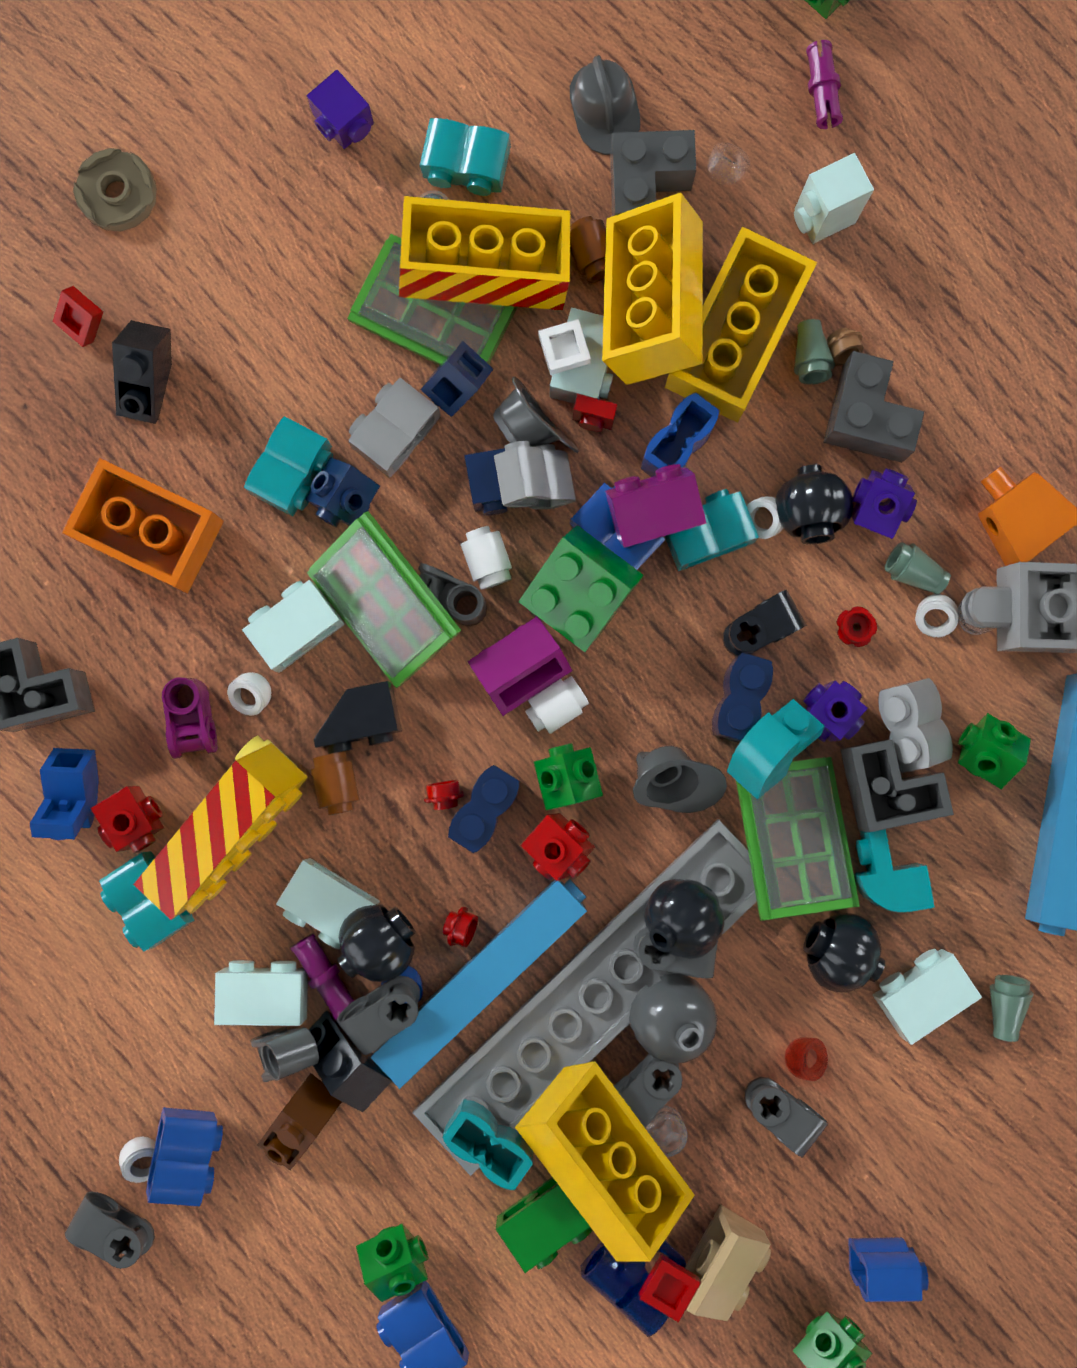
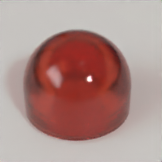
[784,1037,828,1081]

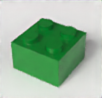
[518,525,644,652]

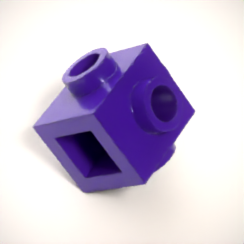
[852,468,917,539]
[803,680,868,742]

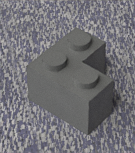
[610,130,696,216]
[823,351,925,463]
[0,638,95,732]
[840,739,954,832]

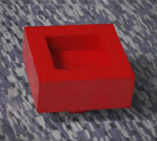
[52,286,104,347]
[572,394,618,432]
[639,1254,701,1323]

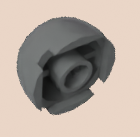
[629,974,718,1063]

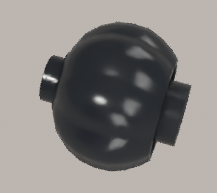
[775,464,854,544]
[644,879,724,959]
[337,904,416,982]
[803,913,885,993]

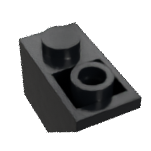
[112,320,172,424]
[313,681,402,754]
[308,1010,392,1112]

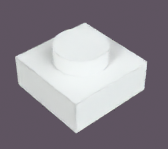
[538,319,591,375]

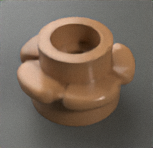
[827,328,864,365]

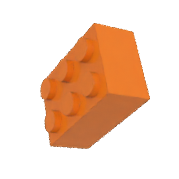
[62,458,224,594]

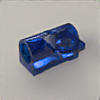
[580,1240,686,1337]

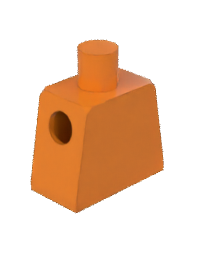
[978,466,1077,566]

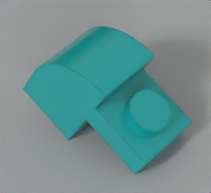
[727,699,825,800]
[854,829,935,912]

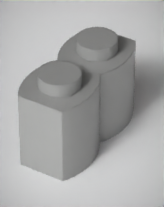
[348,378,441,478]
[494,441,576,509]
[878,678,953,773]

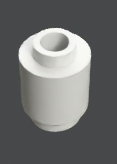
[460,526,512,590]
[525,676,589,734]

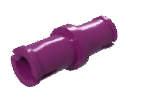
[806,40,843,129]
[290,933,354,1020]

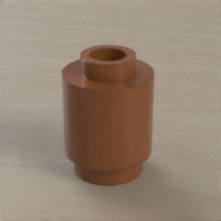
[570,216,606,283]
[311,752,360,815]

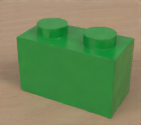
[495,1177,593,1273]

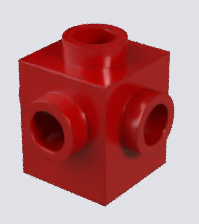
[90,786,164,854]
[520,813,595,881]

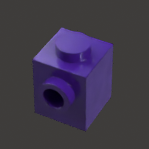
[306,70,374,149]

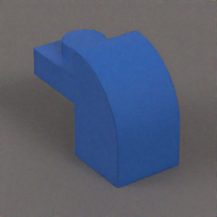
[29,748,99,840]

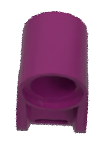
[162,677,217,759]

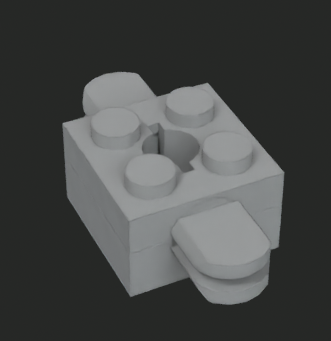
[961,562,1077,653]

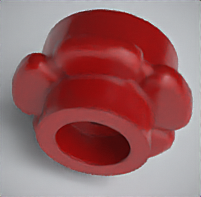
[836,606,877,647]
[424,780,464,810]
[443,907,478,948]

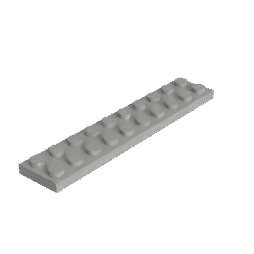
[413,819,757,1176]

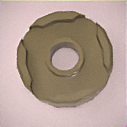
[73,148,157,232]

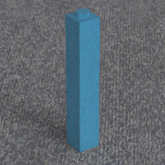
[1025,673,1077,936]
[371,879,587,1089]

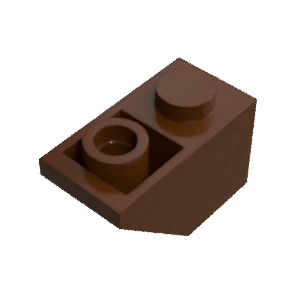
[257,1073,342,1171]

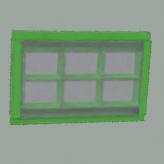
[347,234,518,365]
[307,511,461,688]
[736,757,860,921]

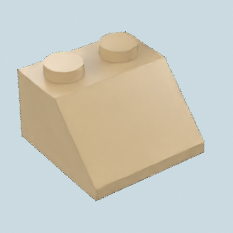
[685,1204,771,1321]

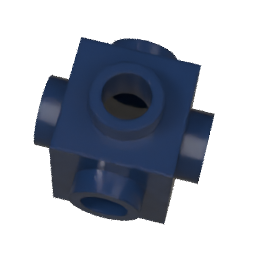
[305,457,380,528]

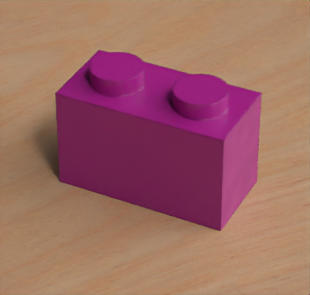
[605,464,707,548]
[467,617,573,716]

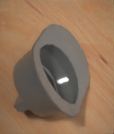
[570,55,640,155]
[493,377,579,453]
[633,745,727,813]

